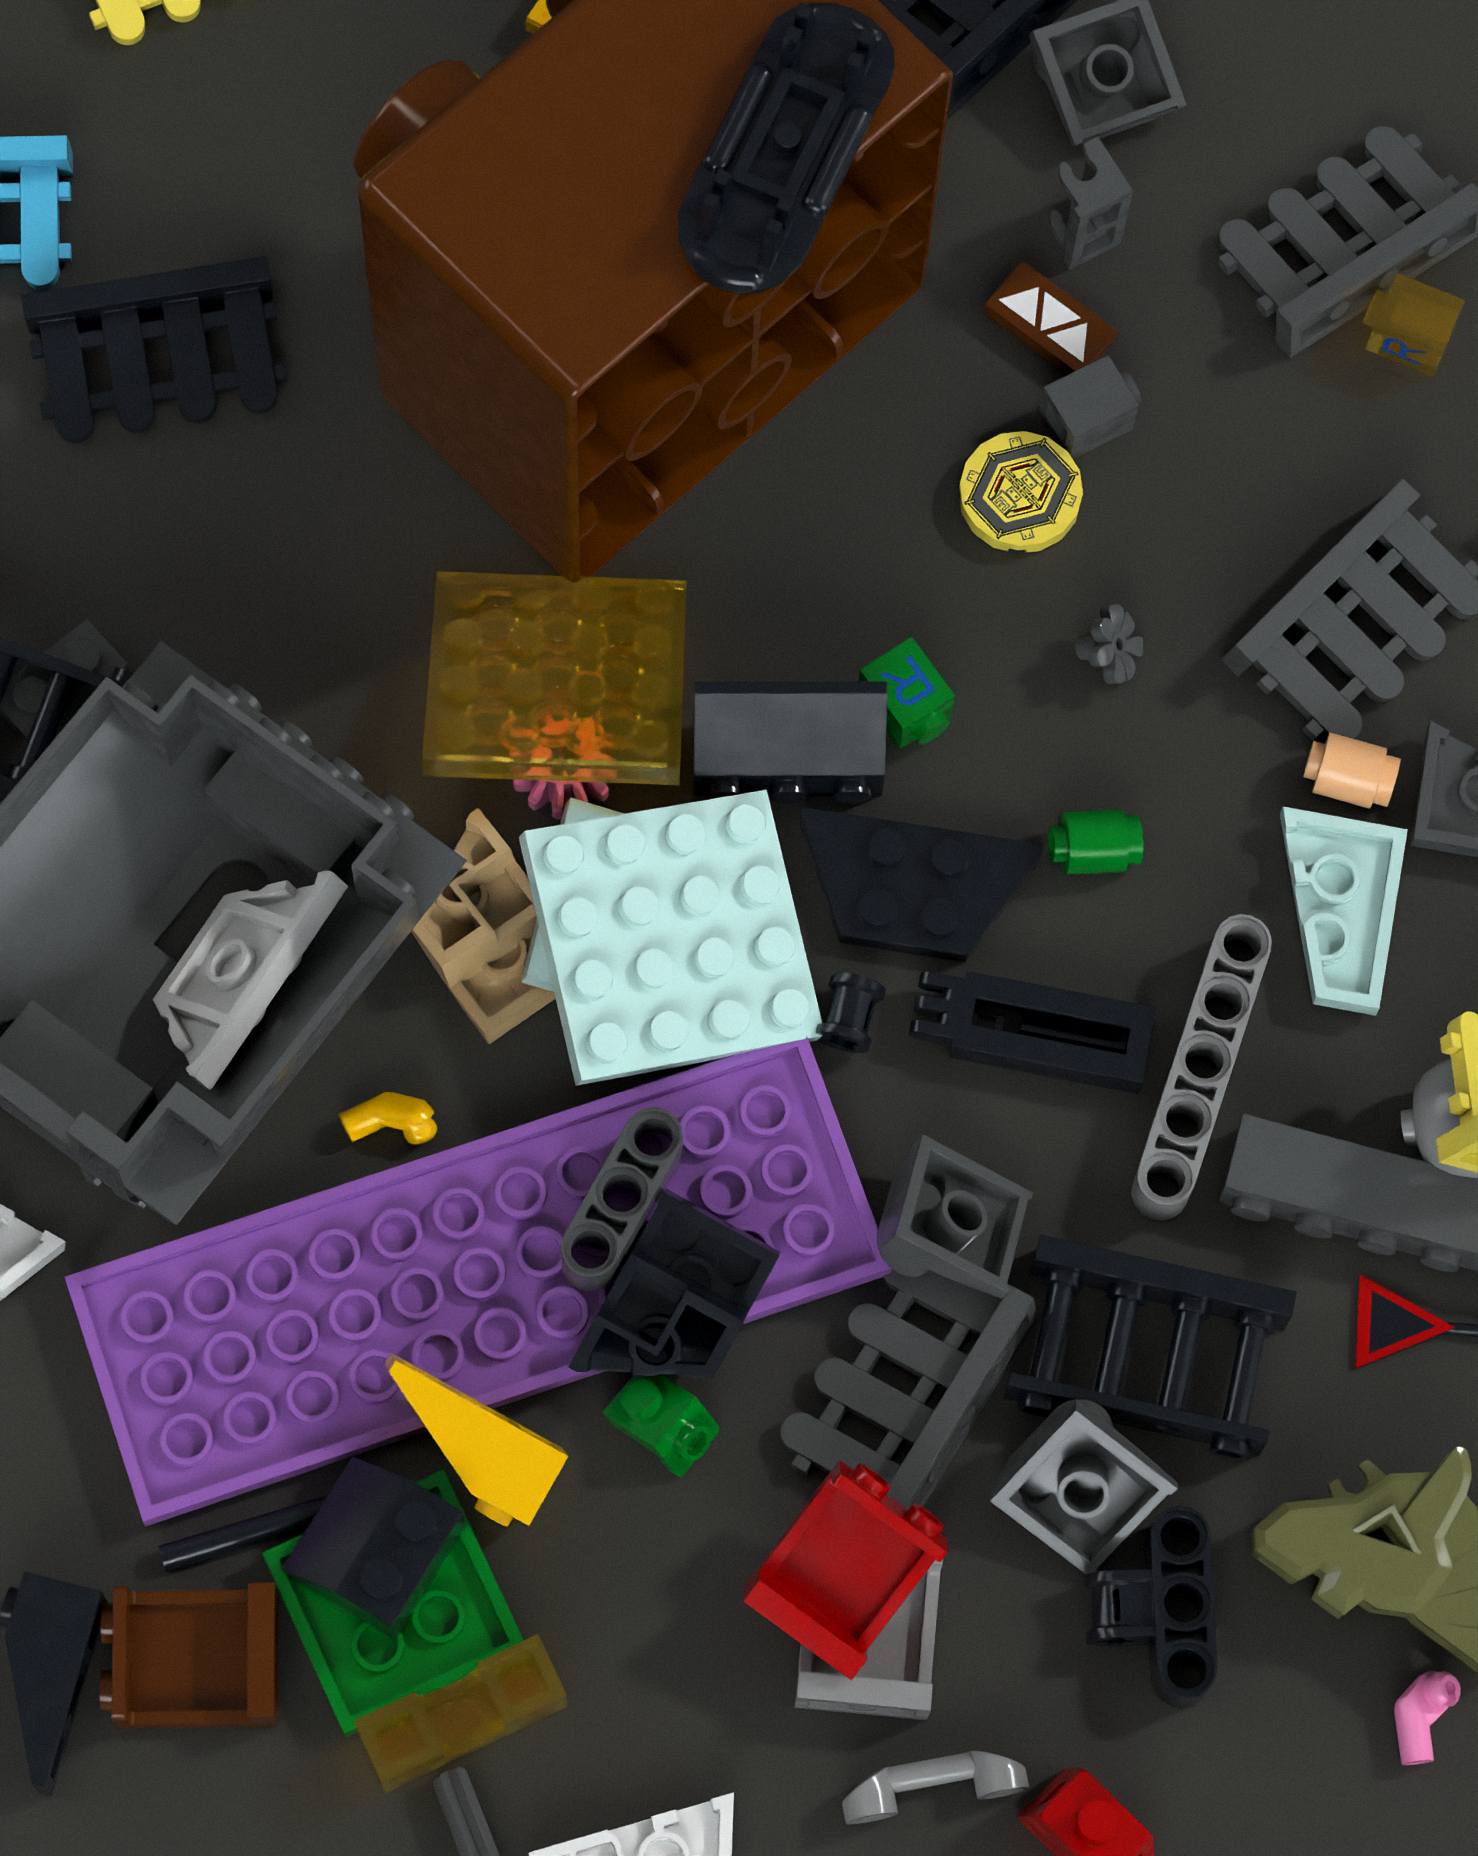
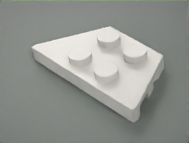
[153,870,348,1091]

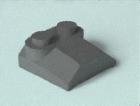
[1029,0,1187,147]
[877,1134,1033,1299]
[990,1399,1178,1574]

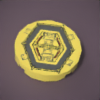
[959,431,1083,553]

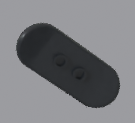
[678,3,895,295]

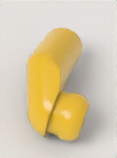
[338,1092,437,1145]

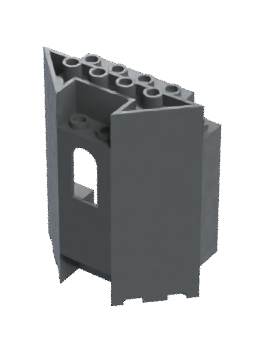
[0,641,467,1225]

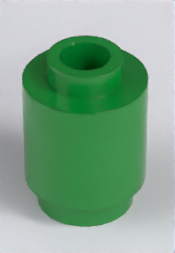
[1047,809,1144,875]

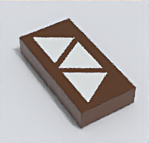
[983,261,1119,375]

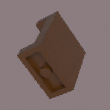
[100,1582,279,1729]

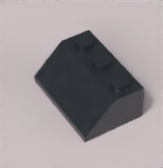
[693,682,887,804]

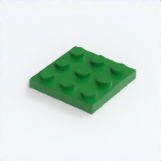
[262,1469,528,1738]

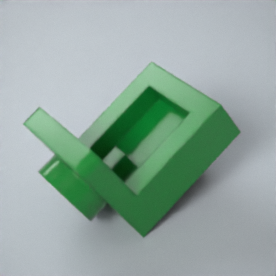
[602,1374,720,1477]

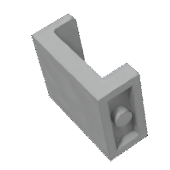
[795,1559,943,1720]

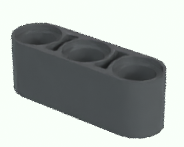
[561,1107,683,1292]

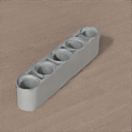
[1131,914,1272,1221]

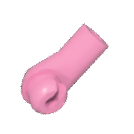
[1394,1670,1461,1765]

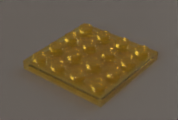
[422,571,687,785]

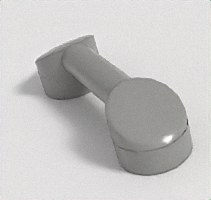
[842,1750,1030,1824]

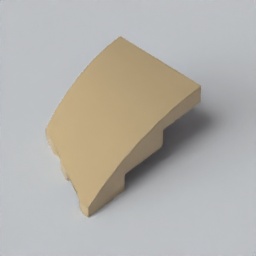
[411,808,556,1044]

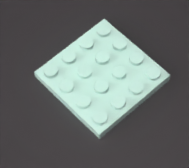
[519,790,822,1086]

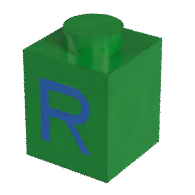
[858,637,955,750]

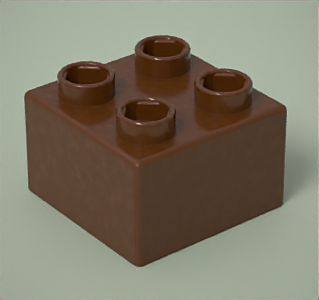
[353,0,953,587]

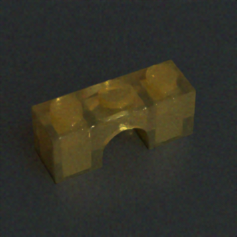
[354,1634,567,1793]

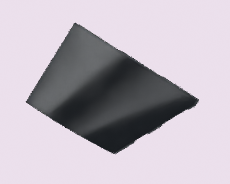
[568,1189,781,1379]

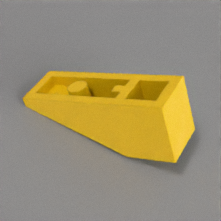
[384,1352,569,1527]

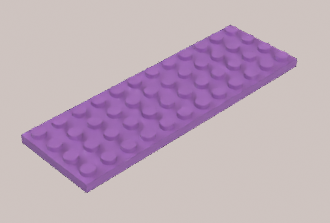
[65,1035,892,1527]

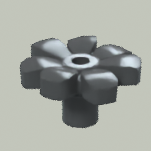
[1075,604,1143,684]

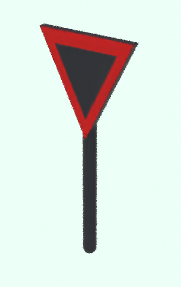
[1355,1274,1478,1370]

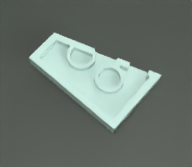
[1280,806,1408,1016]

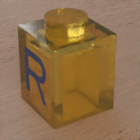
[1363,273,1465,377]

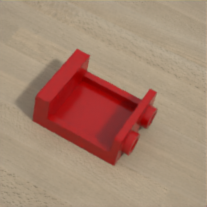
[743,1460,948,1681]

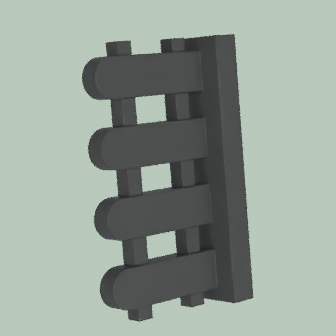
[1219,126,1478,358]
[1220,478,1478,741]
[780,1269,1038,1509]

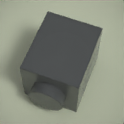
[1039,355,1141,459]

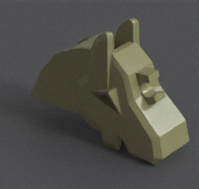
[1250,1446,1478,1674]

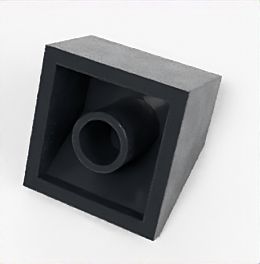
[281,1457,466,1640]

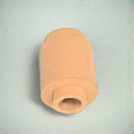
[1303,732,1401,809]

